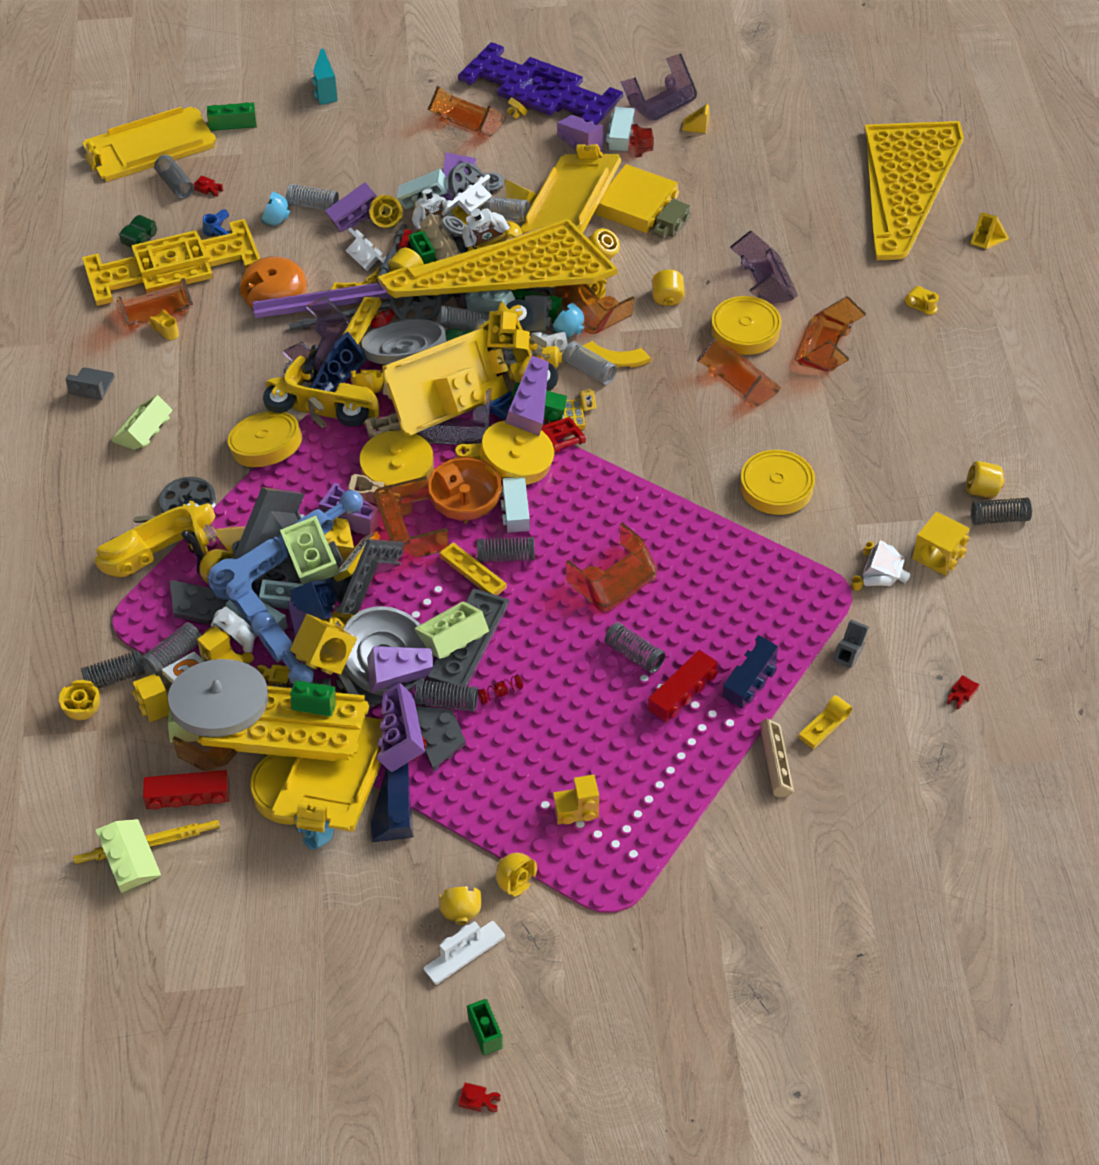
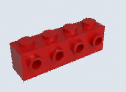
[648,649,718,723]
[143,770,230,810]

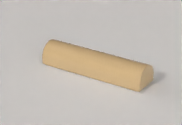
[760,718,794,797]

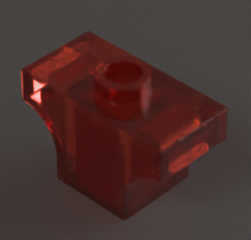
[630,124,654,157]

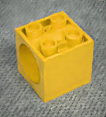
[912,511,970,576]
[290,614,358,675]

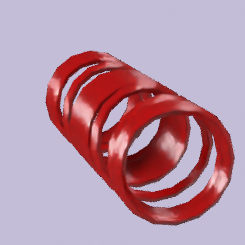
[478,674,524,704]

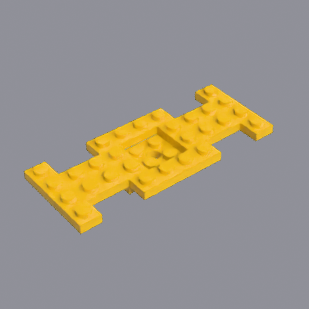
[82,219,260,306]

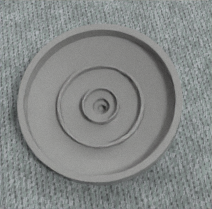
[362,319,446,365]
[344,606,433,696]
[168,659,268,737]

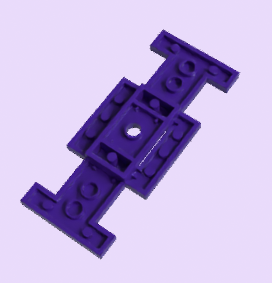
[458,42,623,125]

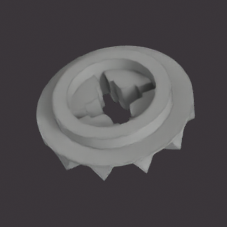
[484,172,504,193]
[441,216,464,237]

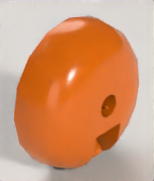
[239,256,308,308]
[427,457,502,521]

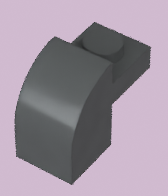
[833,619,869,668]

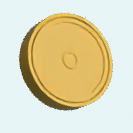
[711,296,781,355]
[227,411,302,467]
[479,420,554,485]
[360,430,434,495]
[740,450,815,515]
[250,755,296,825]

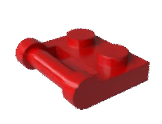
[541,417,586,454]

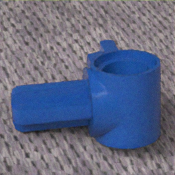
[202,209,230,236]

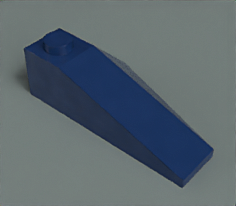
[309,332,368,392]
[290,579,337,620]
[371,762,414,843]

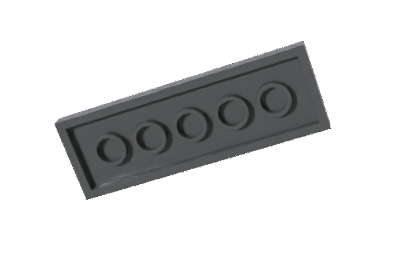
[427,588,509,691]

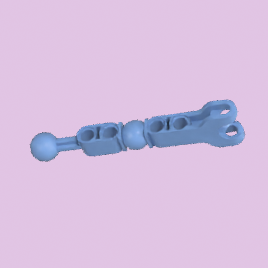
[209,490,363,600]
[207,575,314,685]

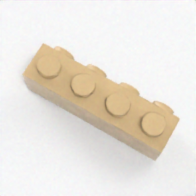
[419,213,461,260]

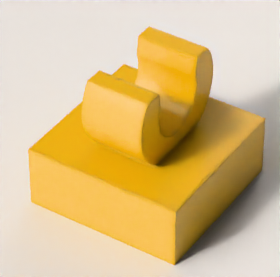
[507,97,528,119]

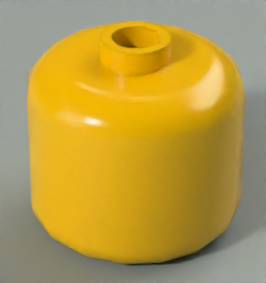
[588,228,620,260]
[388,248,424,272]
[651,269,685,306]
[966,461,1005,499]

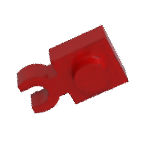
[194,175,224,197]
[398,229,411,250]
[370,308,395,329]
[947,675,980,709]
[458,1082,501,1112]

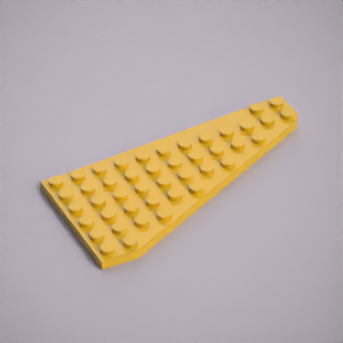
[864,121,964,260]
[378,218,618,298]

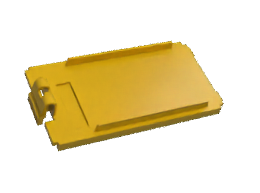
[82,106,217,182]
[521,144,621,234]
[382,328,508,436]
[198,686,369,761]
[272,717,383,833]

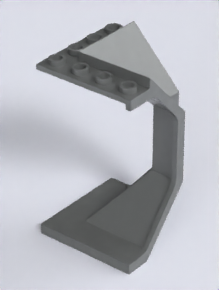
[233,487,405,615]

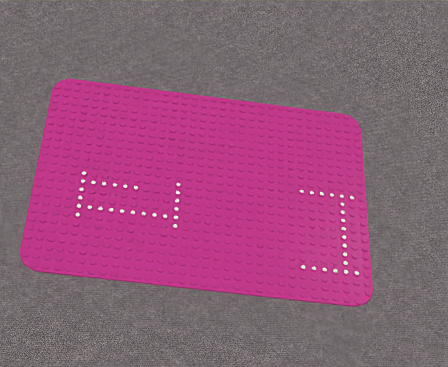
[112,360,852,913]

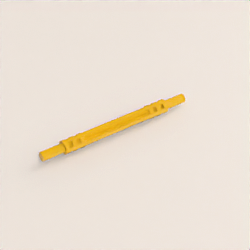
[73,819,220,864]

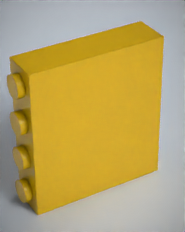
[595,164,679,234]

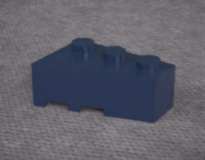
[722,635,778,709]

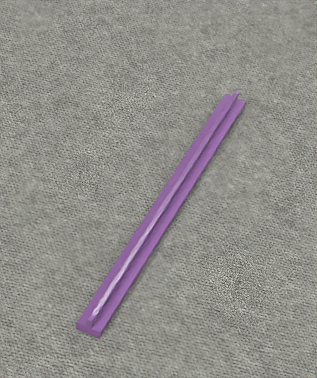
[252,283,391,319]

